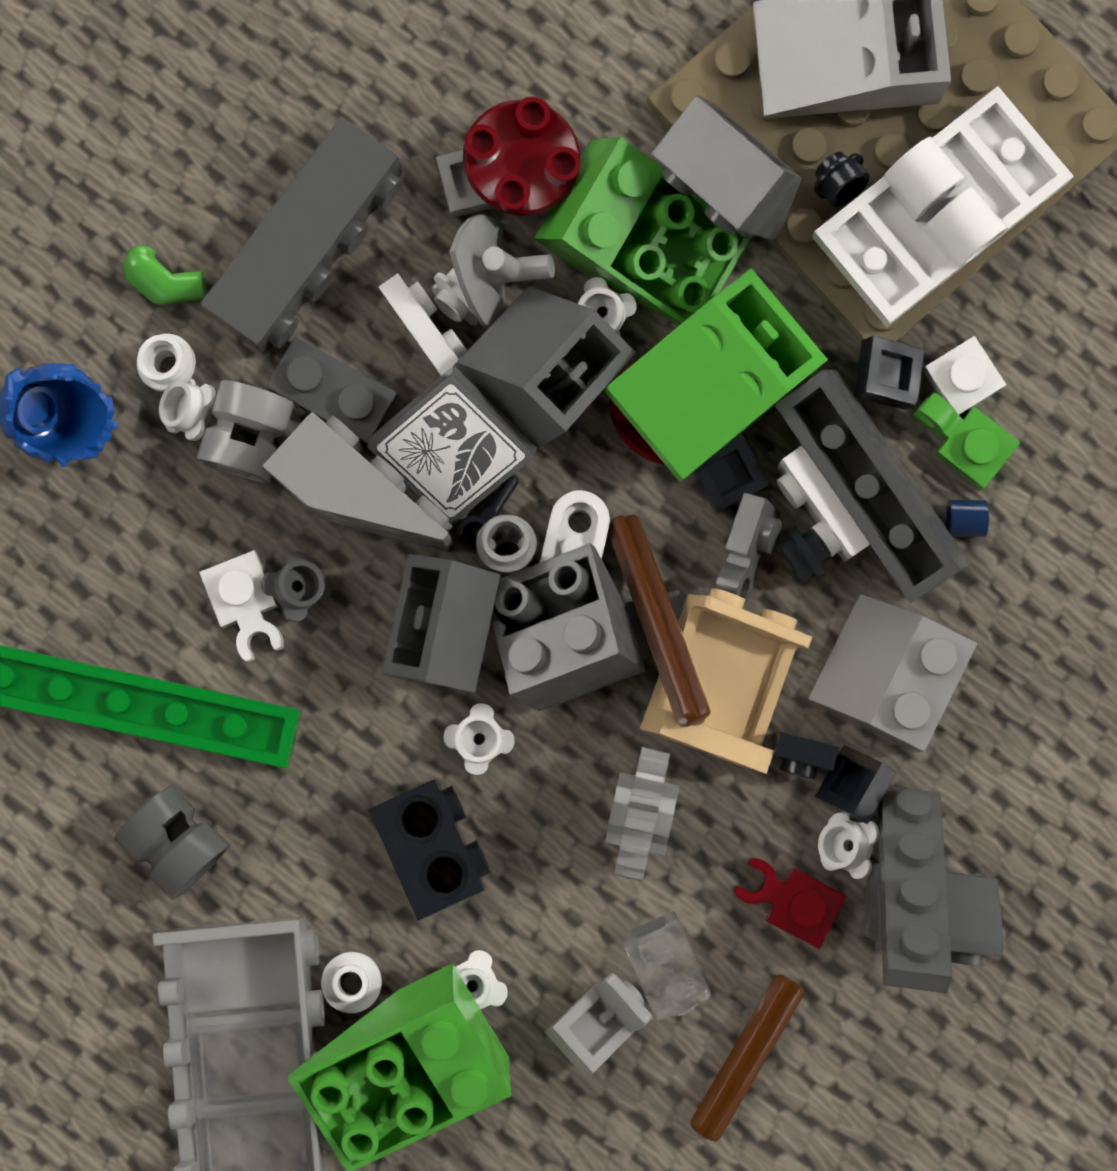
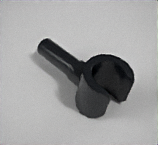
[457,476,519,540]

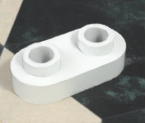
[540,490,610,563]

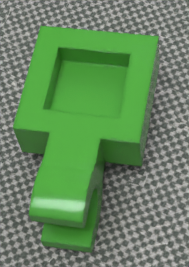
[912,392,1020,491]

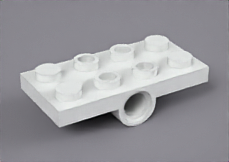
[812,86,1074,327]

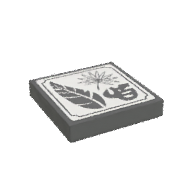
[367,365,537,525]

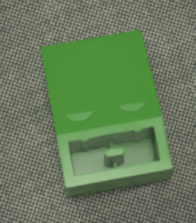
[534,137,749,325]
[603,268,828,482]
[288,963,511,1171]

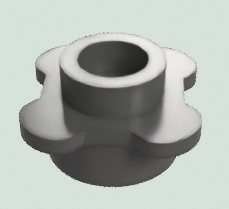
[261,551,332,622]

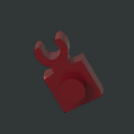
[733,857,847,949]

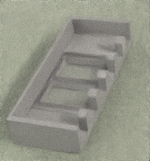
[152,916,332,1171]

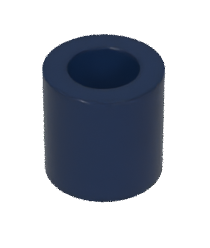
[946,500,989,537]

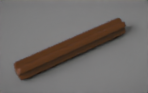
[608,514,711,727]

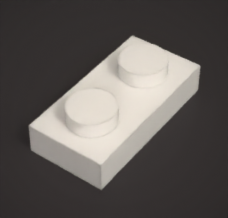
[379,273,467,376]
[776,446,870,562]

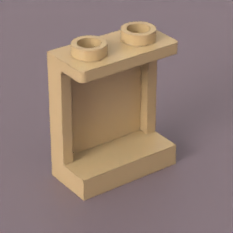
[640,588,812,774]

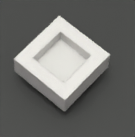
[922,336,1006,415]

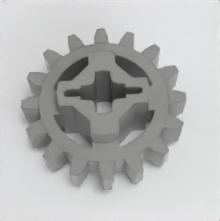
[605,747,680,881]

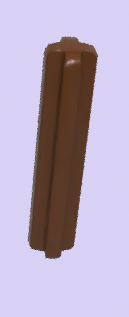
[691,974,804,1142]

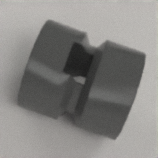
[114,785,230,900]

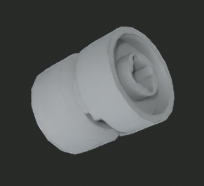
[196,380,294,483]

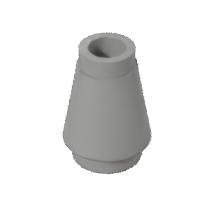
[476,515,537,579]

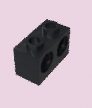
[368,779,491,921]

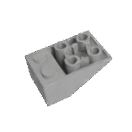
[752,0,951,119]
[262,412,455,552]

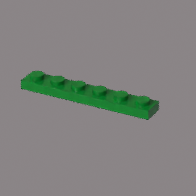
[0,645,302,768]

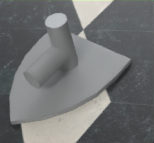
[449,214,555,330]

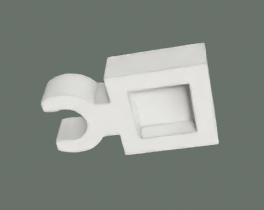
[199,550,284,662]

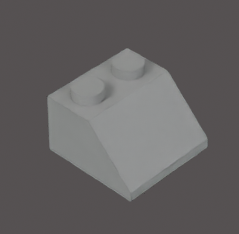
[808,594,978,753]

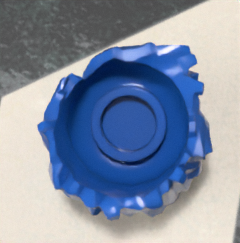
[0,363,118,467]

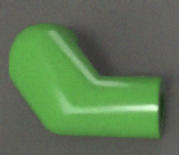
[123,245,207,305]

